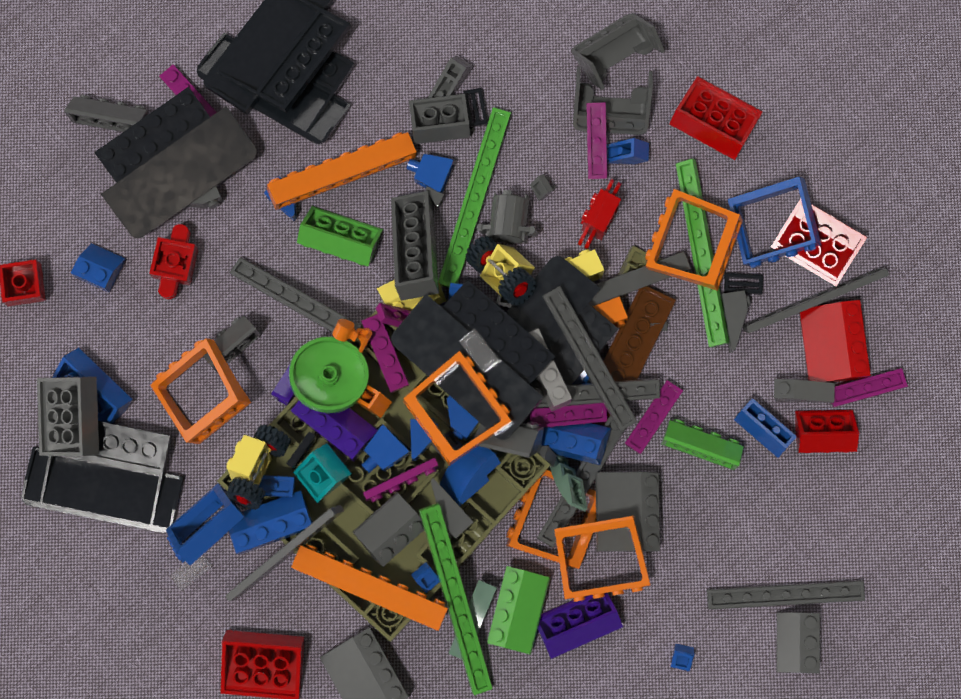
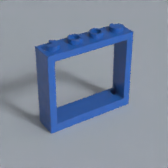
[728,176,821,268]
[166,483,244,566]

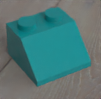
[293,443,351,503]

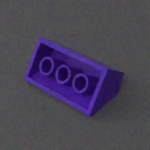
[291,401,378,462]
[538,593,623,659]

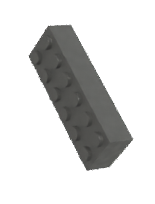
[391,191,439,301]

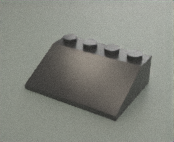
[37,376,99,456]
[595,472,660,553]
[320,628,409,699]

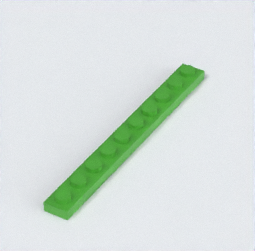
[439,107,511,288]
[676,159,729,347]
[419,503,493,696]

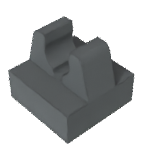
[530,174,556,201]

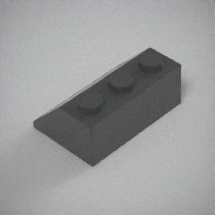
[409,94,470,144]
[203,316,261,373]
[474,422,544,458]
[353,493,425,567]
[776,613,820,674]

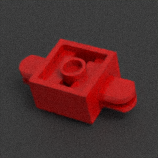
[577,179,622,249]
[149,224,199,300]

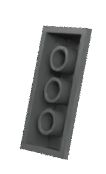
[64,95,149,132]

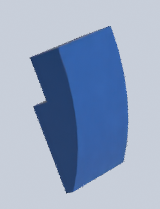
[440,436,501,506]

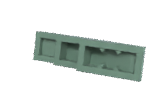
[550,454,588,512]
[448,580,497,659]

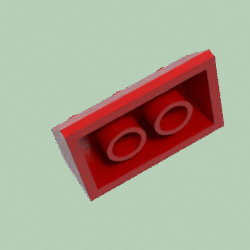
[795,410,859,453]

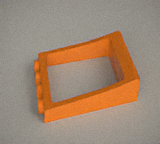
[645,189,743,291]
[150,338,251,444]
[403,351,511,466]
[506,470,596,569]
[554,515,651,602]

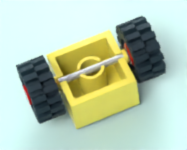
[466,236,536,305]
[226,425,291,510]

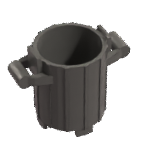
[476,190,538,244]

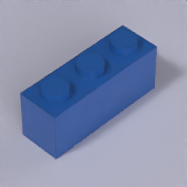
[734,398,797,458]

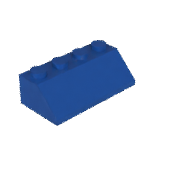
[52,347,133,423]
[529,421,611,465]
[229,491,313,555]

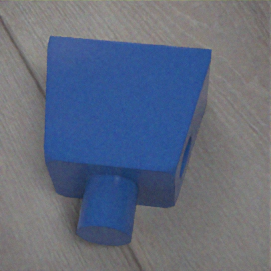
[407,154,454,193]
[362,425,410,473]

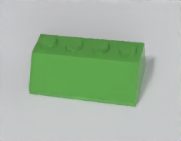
[297,206,383,266]
[661,419,744,470]
[487,566,550,655]

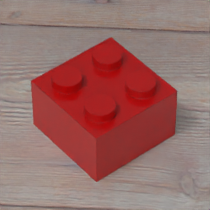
[0,259,46,307]

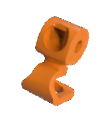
[332,319,372,353]

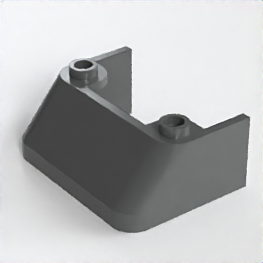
[571,14,665,90]
[573,66,653,135]

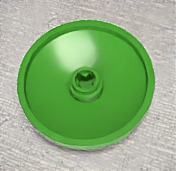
[289,337,369,413]

